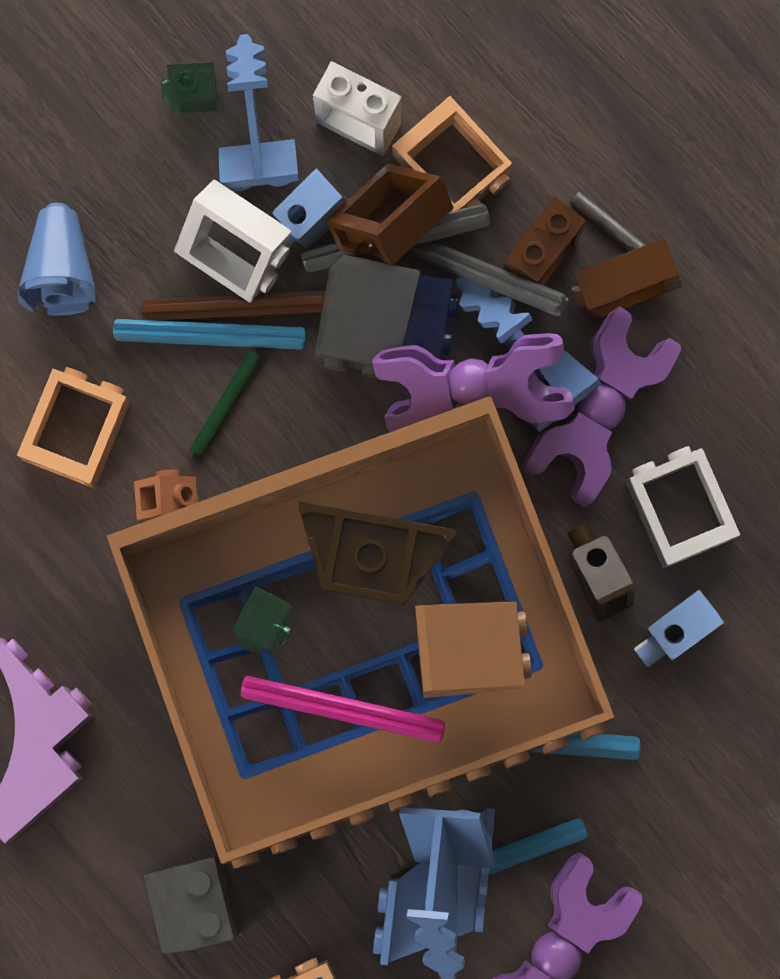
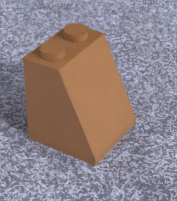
[415,601,532,698]

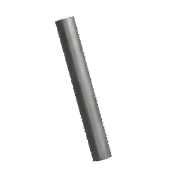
[570,191,645,251]

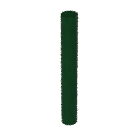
[189,350,263,458]

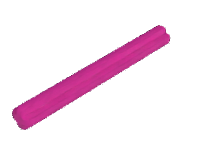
[241,676,446,743]

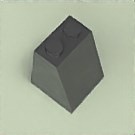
[314,255,420,379]
[143,855,240,953]

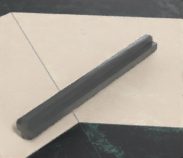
[302,204,490,272]
[407,241,569,316]

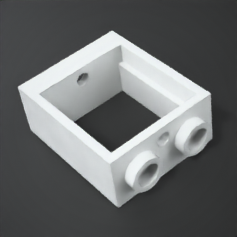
[313,61,402,157]
[174,179,292,303]
[626,446,740,569]

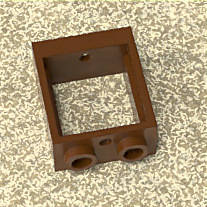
[326,164,454,266]
[503,196,586,286]
[571,238,682,321]

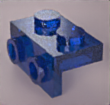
[403,275,459,359]

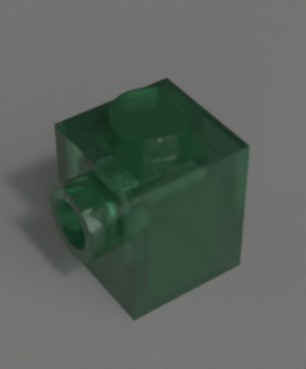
[161,62,218,114]
[232,586,295,656]

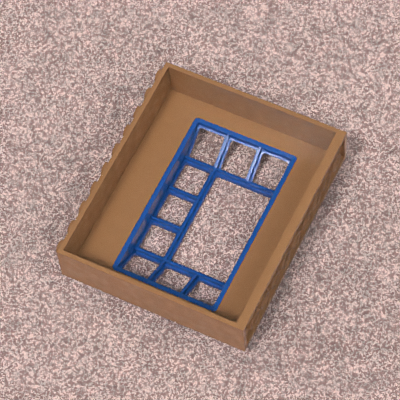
[107,396,615,869]

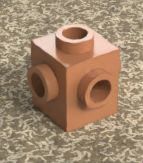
[134,470,198,521]

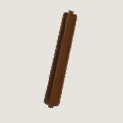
[142,290,326,321]

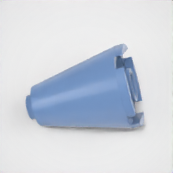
[17,203,97,316]

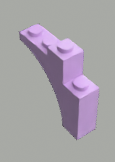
[0,638,93,844]

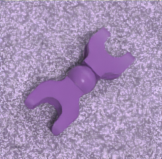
[521,306,681,507]
[372,333,575,432]
[491,853,642,979]

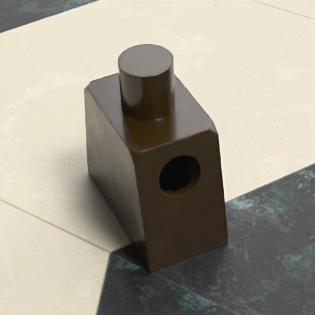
[567,523,636,622]

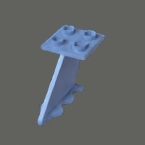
[219,34,299,191]
[455,277,601,432]
[399,807,495,979]
[373,808,495,965]

